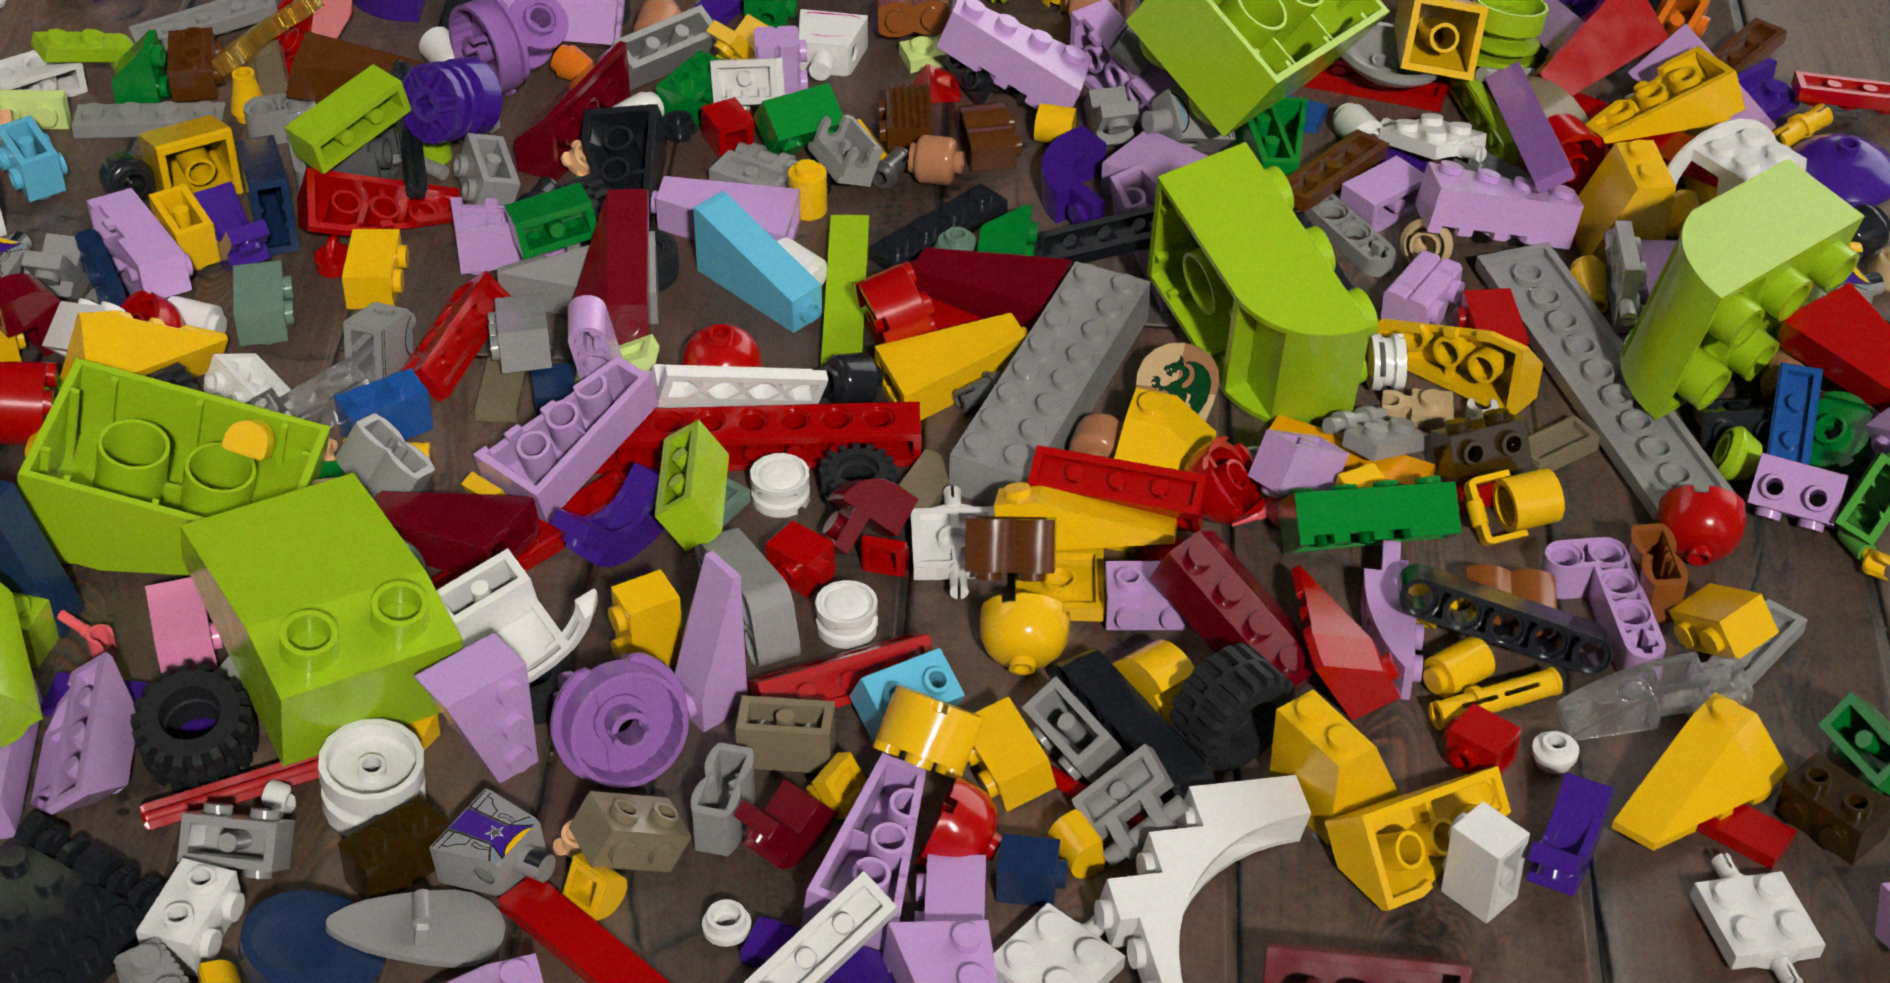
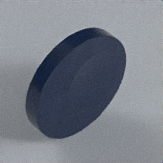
[238,890,386,983]

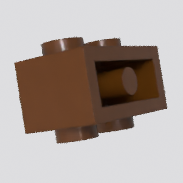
[167,27,224,102]

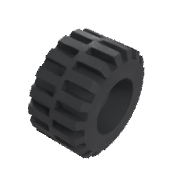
[1170,643,1296,771]
[130,664,259,792]

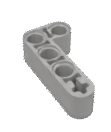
[243,92,316,193]
[695,527,801,668]

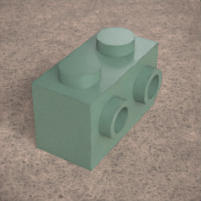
[233,260,295,346]

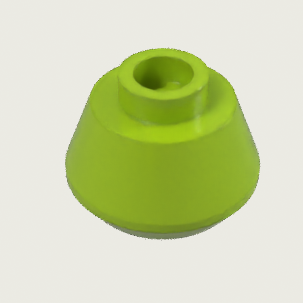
[1711,426,1763,481]

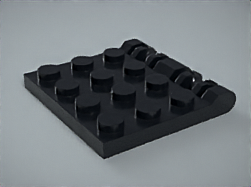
[0,812,166,983]

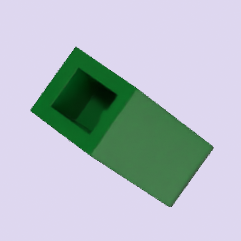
[111,30,171,104]
[977,205,1039,256]

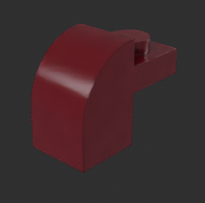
[0,273,61,357]
[823,478,919,555]
[733,779,839,869]

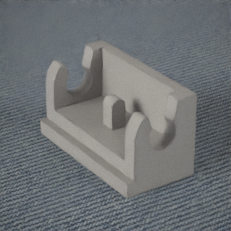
[808,115,883,187]

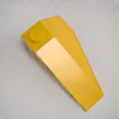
[1585,46,1745,144]
[60,310,228,382]
[1376,318,1543,415]
[1106,387,1217,554]
[994,482,1177,551]
[1611,692,1789,851]
[1324,766,1511,911]

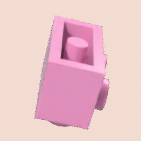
[145,577,223,675]

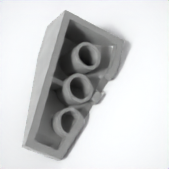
[497,231,659,324]

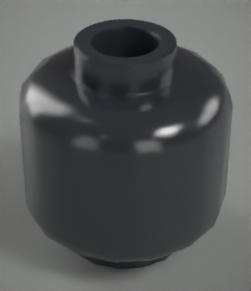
[99,151,155,201]
[1851,204,1890,261]
[821,352,883,404]

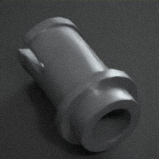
[872,147,909,188]

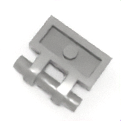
[709,142,799,188]
[1322,405,1429,461]
[1071,744,1189,867]

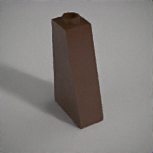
[286,31,426,102]

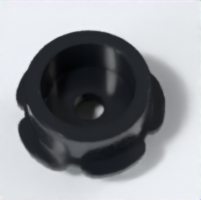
[664,110,698,143]

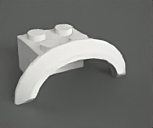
[1667,118,1807,196]
[436,548,598,683]

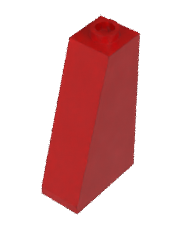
[1531,0,1669,96]
[1777,282,1890,413]

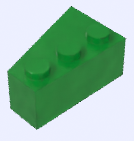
[1232,97,1309,177]

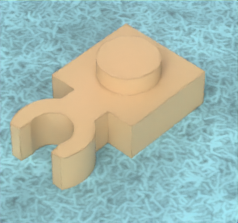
[1381,388,1454,429]

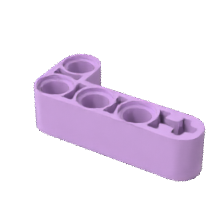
[568,295,660,408]
[1541,537,1666,690]

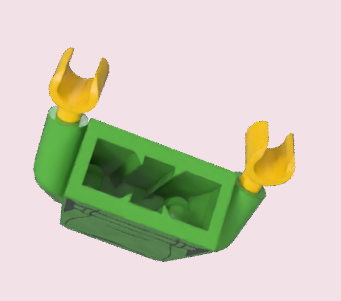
[1835,451,1890,582]

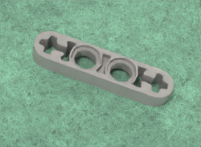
[1294,194,1396,277]

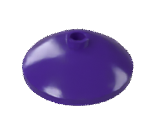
[1791,133,1890,207]

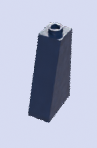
[235,135,301,256]
[0,480,85,638]

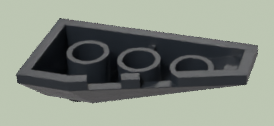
[581,104,668,228]

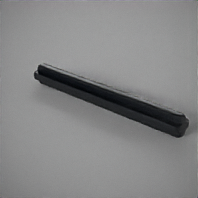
[391,60,428,200]

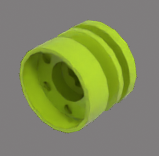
[1472,0,1549,69]

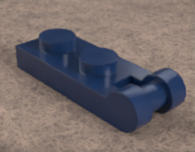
[75,229,126,306]

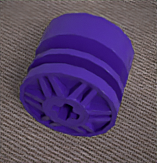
[402,57,502,144]

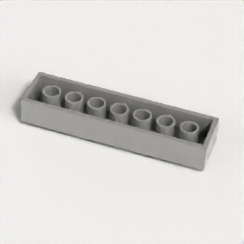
[949,261,1150,506]

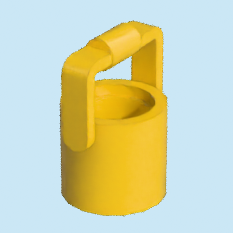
[1464,468,1565,546]

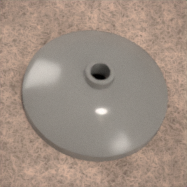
[1341,22,1439,88]

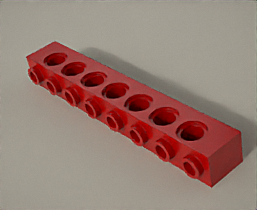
[593,402,921,475]

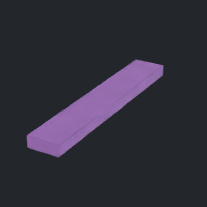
[1485,62,1576,194]

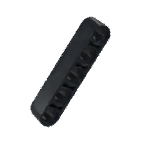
[1397,563,1613,675]
[1051,648,1217,804]

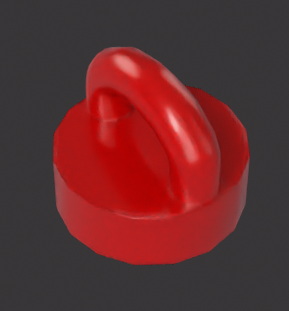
[314,235,349,278]

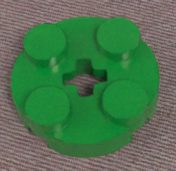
[1810,391,1875,474]

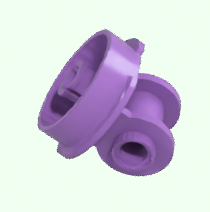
[449,0,569,97]
[550,652,689,788]

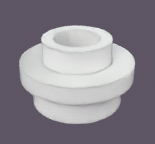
[1531,731,1579,774]
[702,899,751,947]

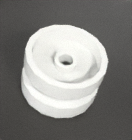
[318,718,426,837]

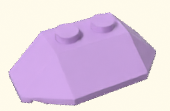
[31,652,136,815]

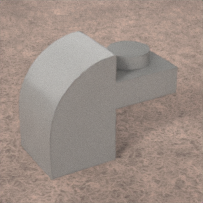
[1083,86,1139,147]
[21,233,89,299]

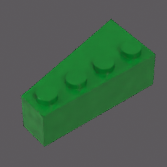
[1276,476,1462,554]

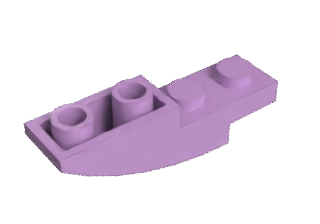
[1360,540,1424,700]

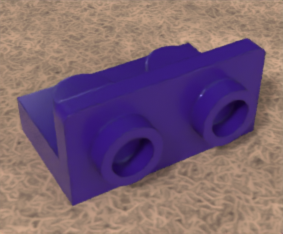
[1737,57,1801,121]

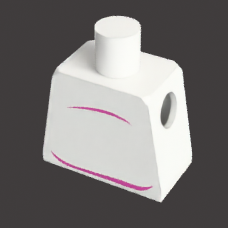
[799,9,868,81]

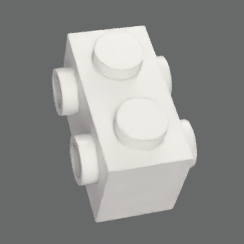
[136,858,245,977]

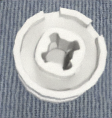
[1366,333,1407,390]
[750,453,810,518]
[815,580,878,649]

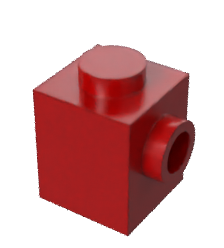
[701,97,755,159]
[765,520,836,598]
[1443,703,1522,776]

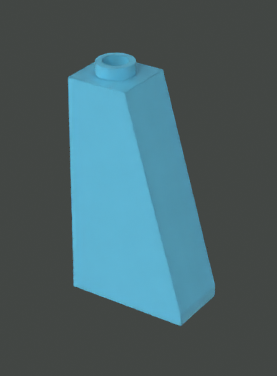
[693,191,822,333]

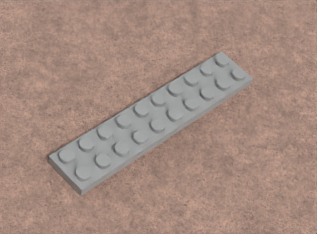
[1475,242,1735,522]

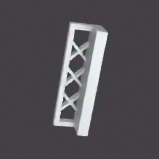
[650,364,828,408]

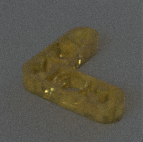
[210,0,324,78]

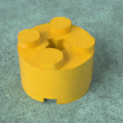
[872,685,983,779]

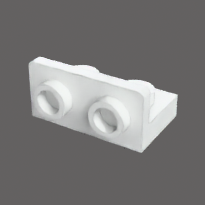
[710,58,790,110]
[204,353,296,411]

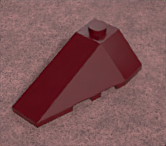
[570,189,651,351]

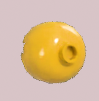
[980,593,1071,675]

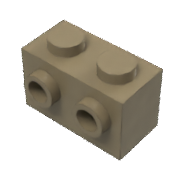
[735,695,836,773]
[569,791,692,872]

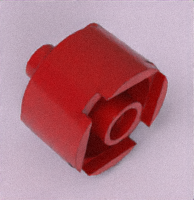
[1520,114,1609,196]
[854,261,937,345]
[0,361,58,445]

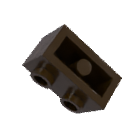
[1431,408,1533,486]
[1774,752,1890,865]
[338,795,448,900]

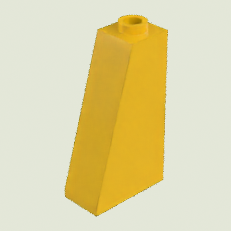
[875,313,1029,420]

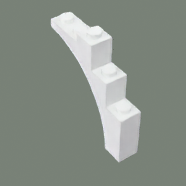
[1094,775,1311,983]

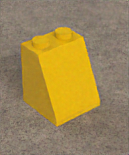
[1394,0,1489,81]
[137,115,243,195]
[1573,140,1676,265]
[1269,689,1400,845]

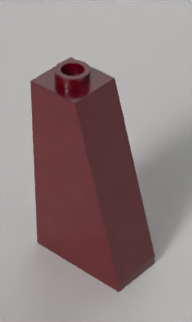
[910,247,1072,333]
[373,491,542,575]

